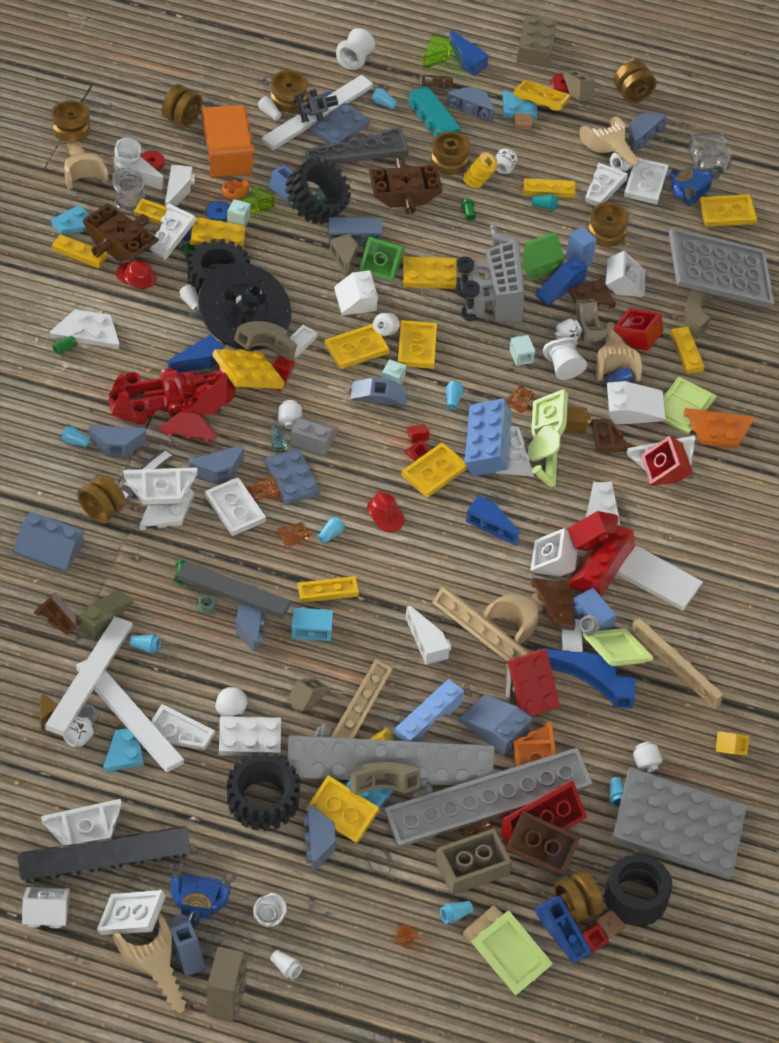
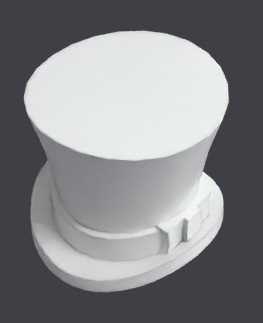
[336,28,375,70]
[543,337,587,380]

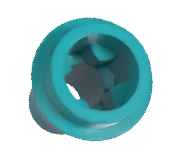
[532,194,558,211]

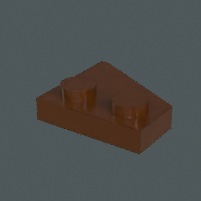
[419,74,453,88]
[569,279,616,308]
[591,419,632,453]
[34,592,81,635]

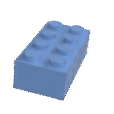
[464,398,512,476]

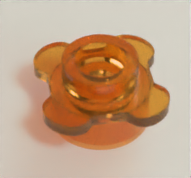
[393,925,418,949]

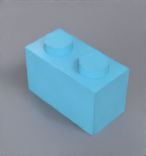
[291,607,333,641]

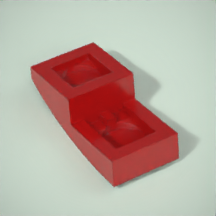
[269,356,295,392]

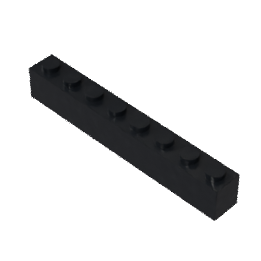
[17,826,191,883]

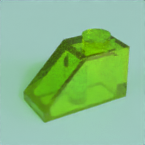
[423,34,453,68]

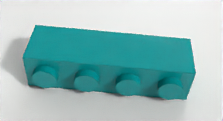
[408,86,461,138]

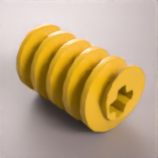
[463,152,498,188]

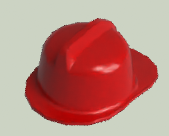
[116,260,157,289]
[367,491,405,532]

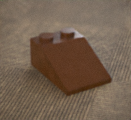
[505,811,580,877]

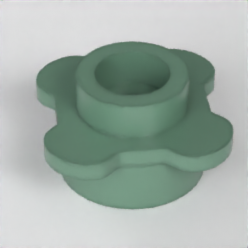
[196,595,218,615]

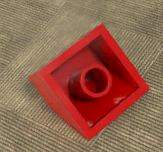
[613,308,664,351]
[641,436,693,486]
[567,511,619,552]

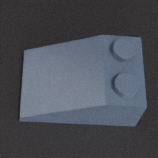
[458,694,533,756]

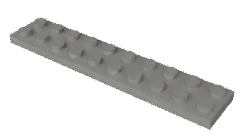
[287,735,495,786]
[384,748,593,848]

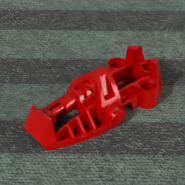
[108,367,236,425]

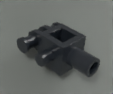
[295,89,338,123]

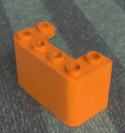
[202,105,255,177]

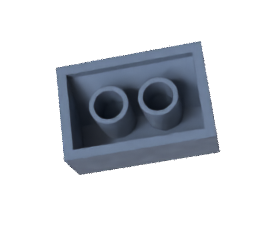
[13,511,84,573]

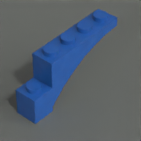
[537,648,636,709]

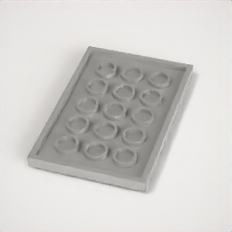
[669,228,774,308]
[612,767,747,880]

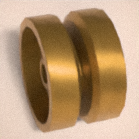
[613,60,657,104]
[271,70,308,113]
[161,84,202,128]
[51,101,91,142]
[431,131,470,175]
[588,202,629,247]
[77,474,126,524]
[554,870,604,924]

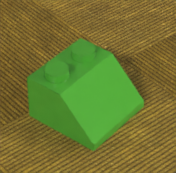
[522,232,564,281]
[359,237,406,281]

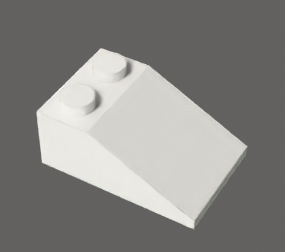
[607,381,665,425]

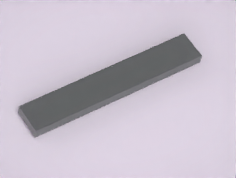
[176,561,291,619]

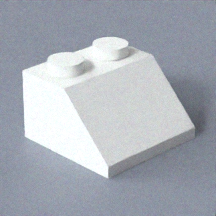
[606,251,646,297]
[334,270,378,315]
[530,528,578,577]
[22,887,70,928]

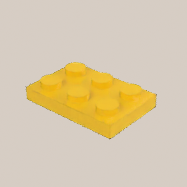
[514,80,571,111]
[699,194,757,227]
[190,217,246,251]
[403,256,457,289]
[398,320,437,369]
[324,324,389,370]
[401,442,468,498]
[305,775,380,844]

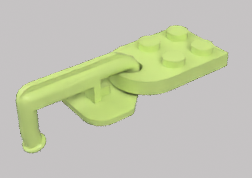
[528,389,568,487]

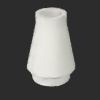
[258,96,282,121]
[179,284,199,312]
[270,950,303,980]

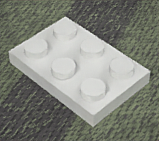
[624,157,669,205]
[205,477,266,536]
[219,716,281,757]
[97,890,166,935]

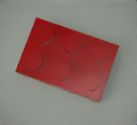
[507,649,560,717]

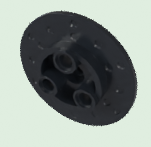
[198,263,291,351]

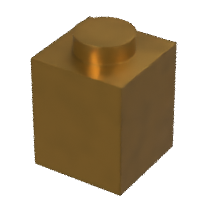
[564,407,591,434]

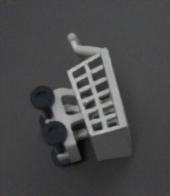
[456,224,524,323]

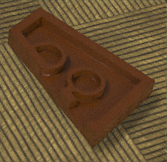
[530,578,576,631]

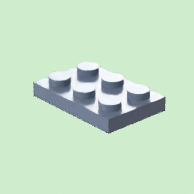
[310,103,370,144]
[264,448,320,505]

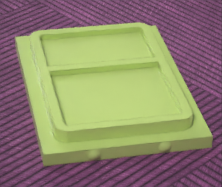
[662,376,717,435]
[583,628,653,666]
[471,910,553,996]

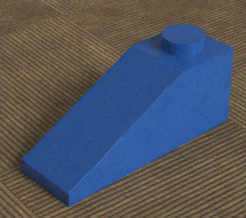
[449,30,489,76]
[535,257,588,306]
[168,334,225,373]
[466,495,520,546]
[534,896,592,963]

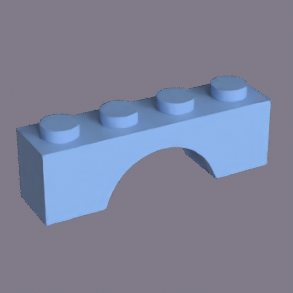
[394,679,464,742]

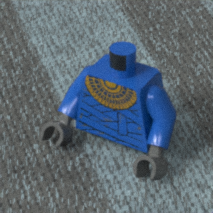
[669,165,723,207]
[170,863,236,926]

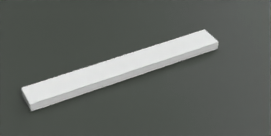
[262,75,373,151]
[45,617,133,736]
[76,660,184,773]

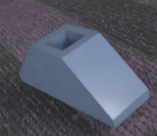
[446,87,495,122]
[628,113,667,153]
[350,378,407,407]
[89,425,146,457]
[189,445,244,483]
[236,604,265,652]
[303,806,336,871]
[165,914,206,977]

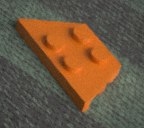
[683,408,754,449]
[513,722,556,767]

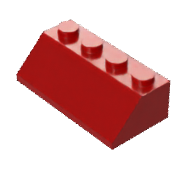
[568,525,635,597]
[501,780,587,853]

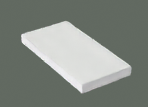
[616,545,703,611]

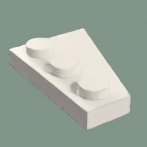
[585,162,628,206]
[150,203,197,260]
[496,426,534,477]
[586,482,620,525]
[151,704,215,750]

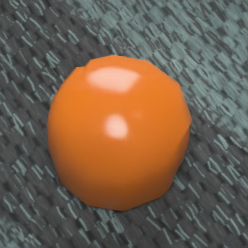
[222,179,249,201]

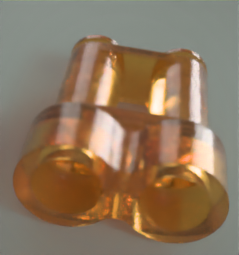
[506,386,535,413]
[248,476,280,501]
[277,521,311,547]
[460,818,493,838]

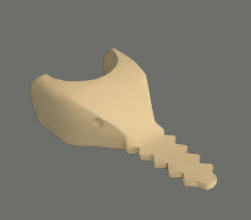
[580,116,639,166]
[64,141,109,190]
[596,322,642,382]
[483,593,545,645]
[113,912,186,1014]

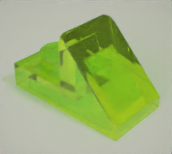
[239,186,275,214]

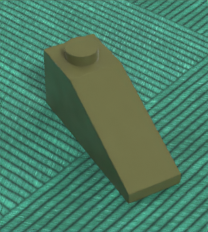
[79,590,133,640]

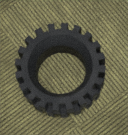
[285,157,351,224]
[187,239,250,301]
[227,752,300,831]

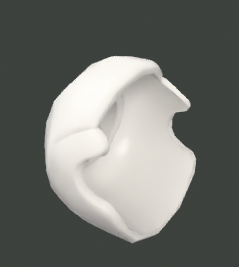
[115,138,141,165]
[215,687,248,717]
[253,893,287,927]

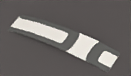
[121,449,174,502]

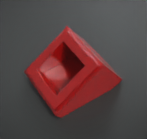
[407,424,430,443]
[404,439,430,462]
[581,923,609,953]

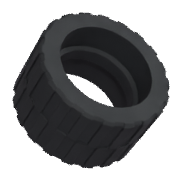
[604,854,672,927]

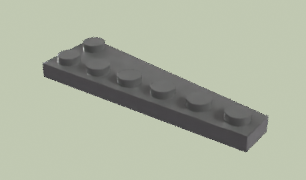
[305,127,409,164]

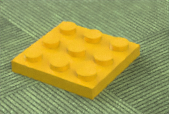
[212,349,285,389]

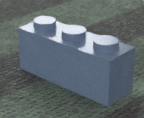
[328,217,382,245]

